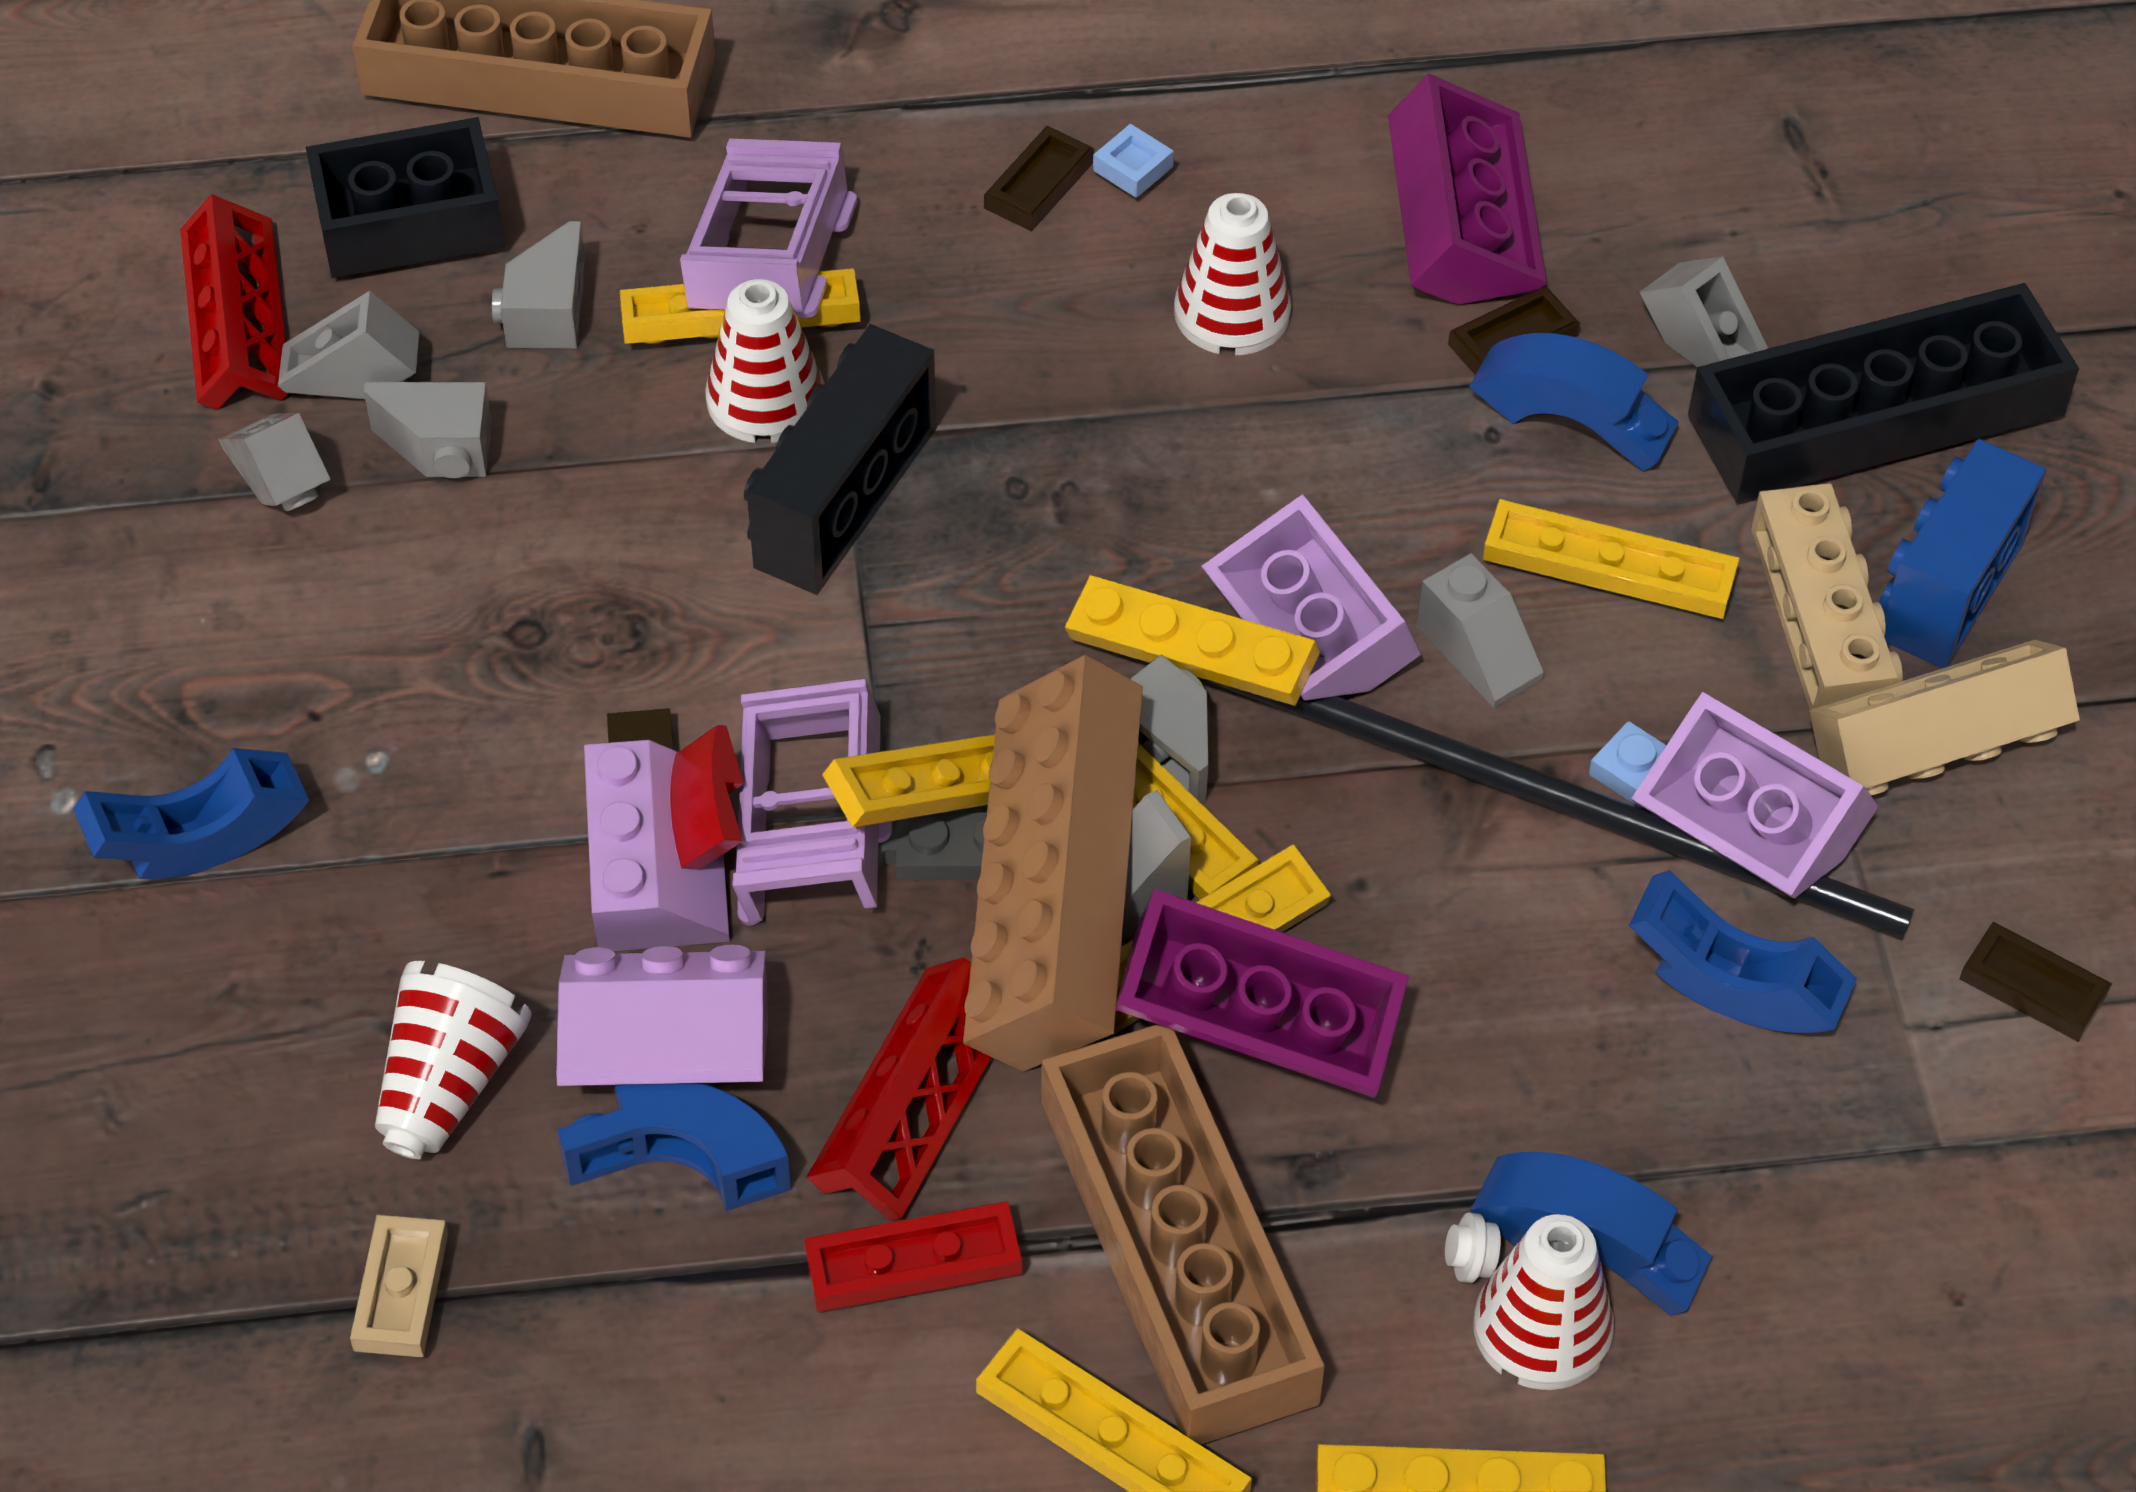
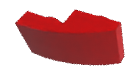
[670,725,744,870]

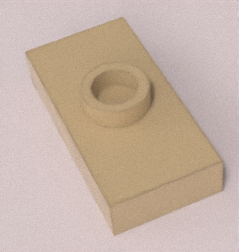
[350,1215,448,1357]

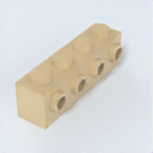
[1751,483,1903,710]
[1809,640,2080,796]

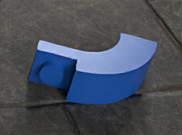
[1469,333,1679,472]
[73,748,309,879]
[1629,870,1857,1033]
[557,1083,791,1211]
[1470,1151,1712,1316]

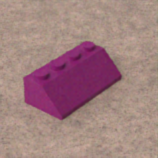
[1388,73,1547,305]
[1116,889,1409,1098]

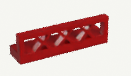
[180,194,289,410]
[806,957,991,1221]

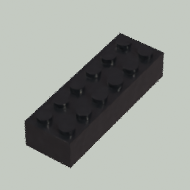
[1688,283,2079,502]

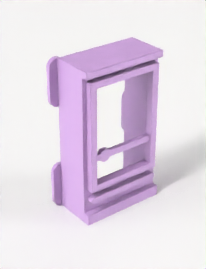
[680,138,857,318]
[733,679,893,926]

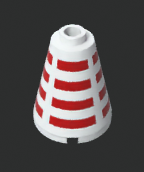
[1174,193,1291,355]
[705,279,824,443]
[375,961,532,1159]
[1473,1214,1614,1390]

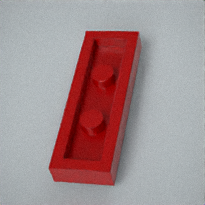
[804,1201,1022,1312]

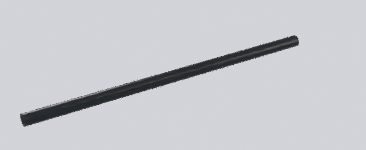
[1197,677,1915,940]

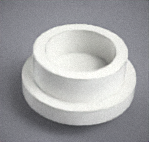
[1445,1213,1501,1283]

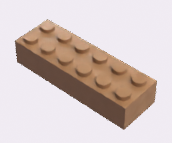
[352,0,716,138]
[963,654,1143,1072]
[1041,1024,1325,1445]

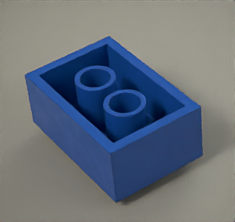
[1879,438,2047,668]

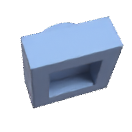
[1093,124,1174,198]
[1588,721,1666,808]

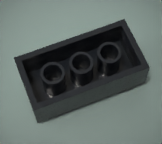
[744,324,936,595]

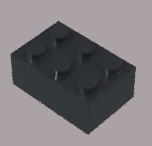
[306,117,505,278]

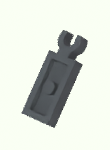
[878,812,987,880]

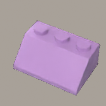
[1202,494,1421,701]
[1631,692,1879,898]
[584,740,730,951]
[556,945,768,1086]

